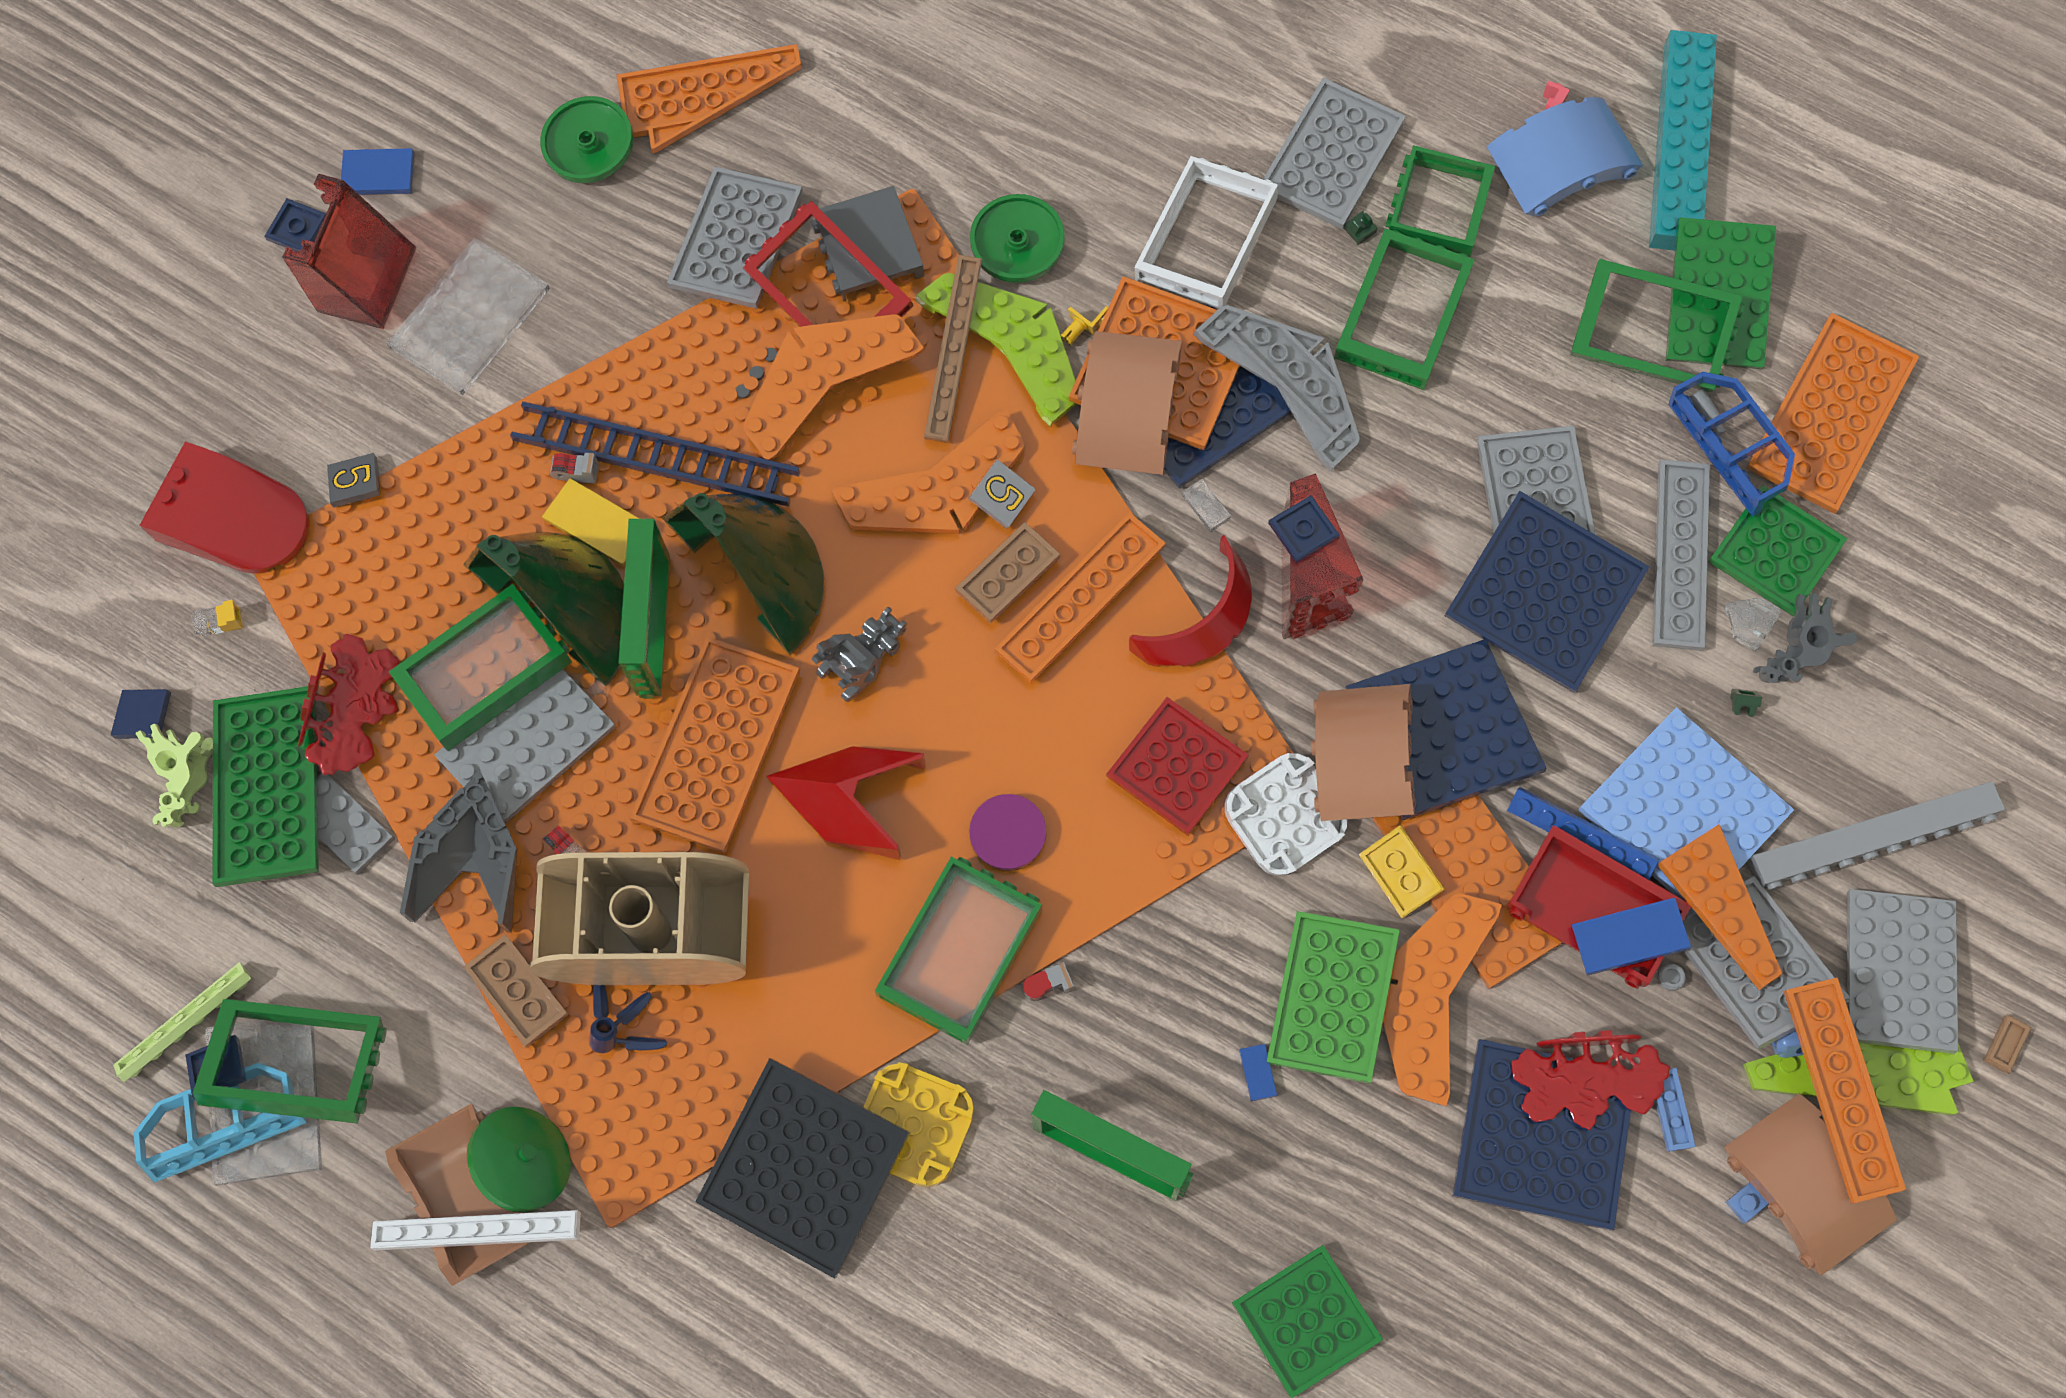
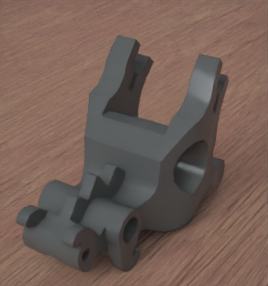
[1753,593,1858,683]
[812,607,907,702]

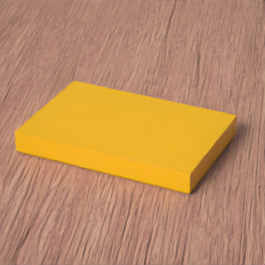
[1359,825,1446,918]

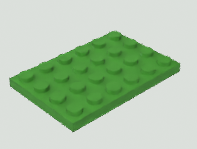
[1267,911,1400,1084]

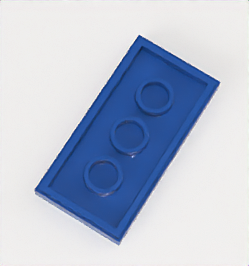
[1572,898,1691,976]

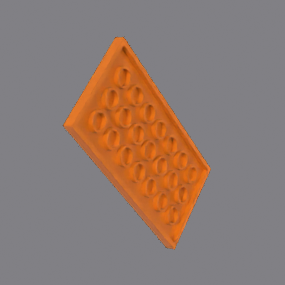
[1746,312,1919,514]
[629,636,800,853]
[1372,795,1563,989]

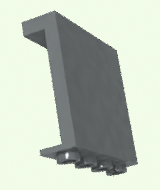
[811,186,924,302]

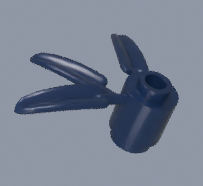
[589,985,668,1053]

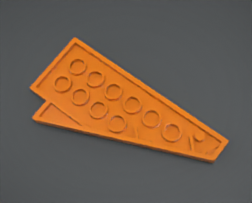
[616,44,802,153]

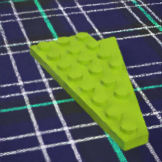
[1743,1043,1974,1116]

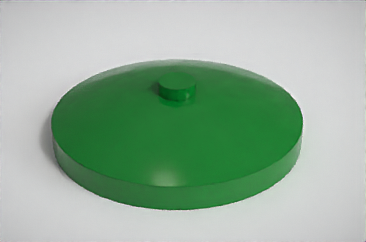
[540,96,634,183]
[970,194,1065,283]
[467,1107,571,1213]

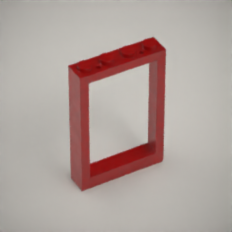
[743,201,914,327]

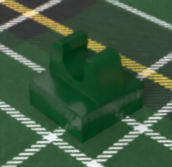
[1344,211,1378,245]
[1730,689,1762,717]

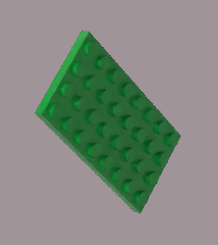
[212,686,319,887]

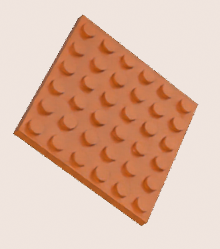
[1069,276,1240,450]

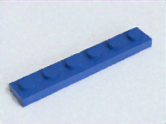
[1507,787,1660,880]

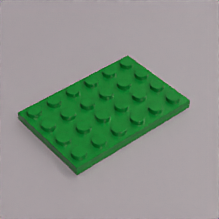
[1665,217,1776,369]

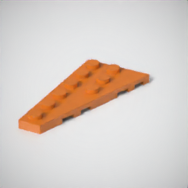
[1658,824,1783,991]

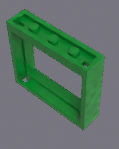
[1385,145,1495,257]

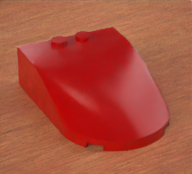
[139,441,309,573]

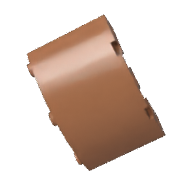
[1072,331,1182,475]
[1311,684,1416,821]
[1724,1093,1897,1276]
[385,1103,534,1286]

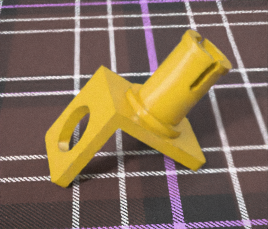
[1060,306,1108,346]

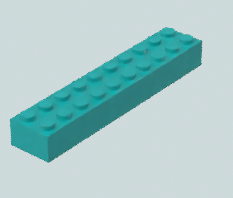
[1649,30,1717,251]

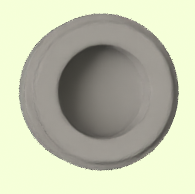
[1657,964,1686,991]

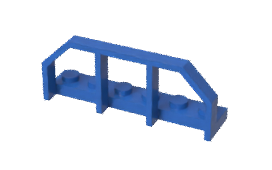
[1668,372,1795,517]

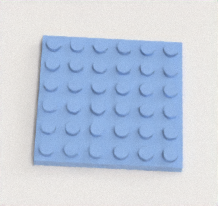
[1578,707,1794,915]

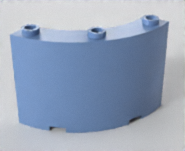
[1487,97,1643,216]

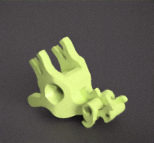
[136,724,213,828]

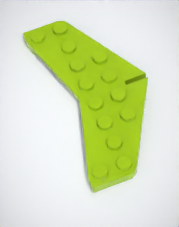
[916,273,1077,427]

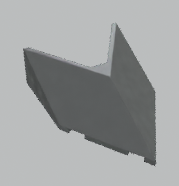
[400,769,517,933]

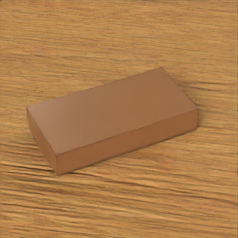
[1983,1014,2032,1074]

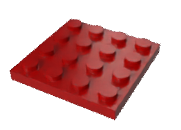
[1106,697,1249,836]

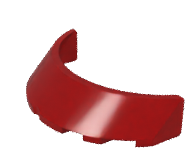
[1129,535,1252,667]

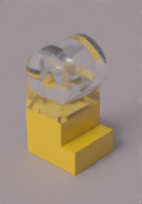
[192,600,243,636]

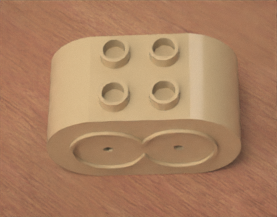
[530,852,750,985]

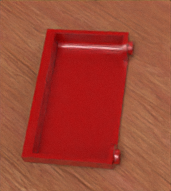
[1507,825,1691,989]

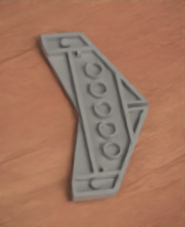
[1193,305,1360,471]

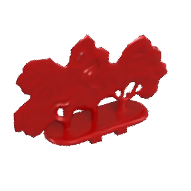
[298,634,399,775]
[1511,1030,1671,1131]

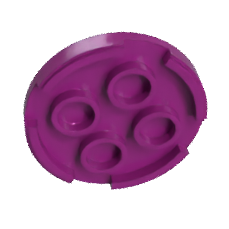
[969,794,1046,871]

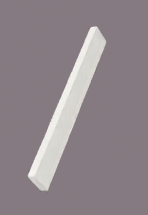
[370,1210,581,1250]

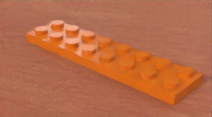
[994,512,1166,683]
[1783,977,1906,1204]

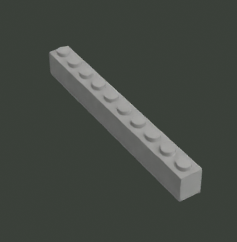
[1747,781,2005,891]

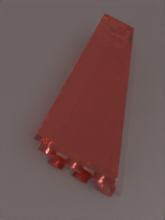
[282,174,416,329]
[1282,473,1364,639]

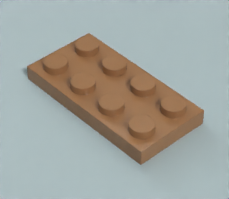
[955,522,1060,624]
[463,934,569,1048]

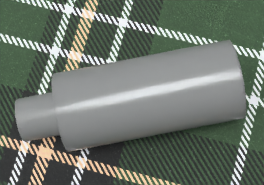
[1690,389,1726,436]

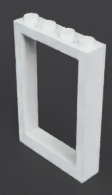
[1134,156,1278,309]

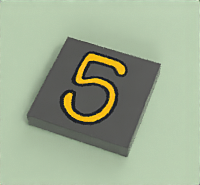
[327,453,380,508]

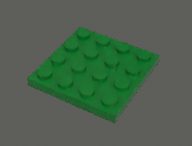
[1708,485,1847,616]
[1232,1245,1383,1398]

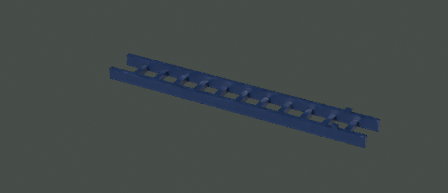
[510,402,800,507]

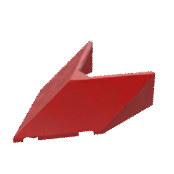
[766,746,926,860]

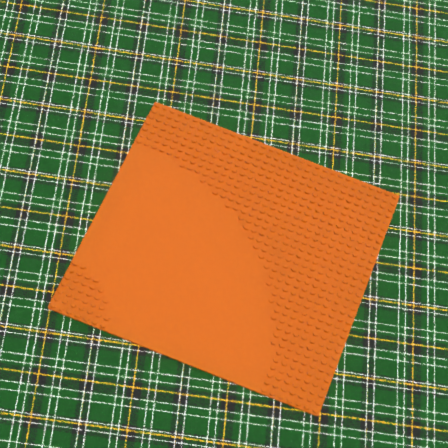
[254,189,1293,1228]

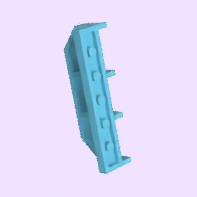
[134,1063,307,1183]

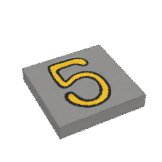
[968,459,1036,529]

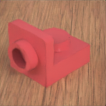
[1543,81,1569,110]

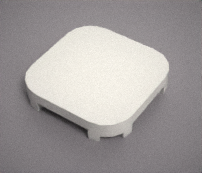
[1225,753,1347,875]

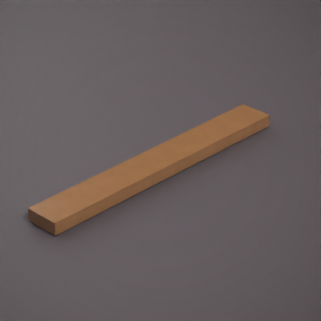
[924,254,982,443]

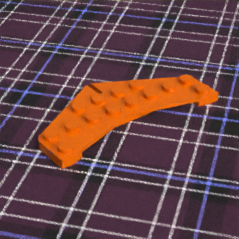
[743,314,925,461]
[831,409,1024,534]
[1383,894,1502,1107]

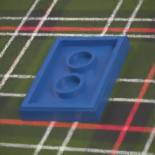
[340,148,414,195]

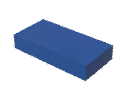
[1239,1044,1277,1102]

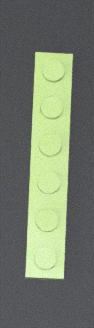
[113,962,251,1082]

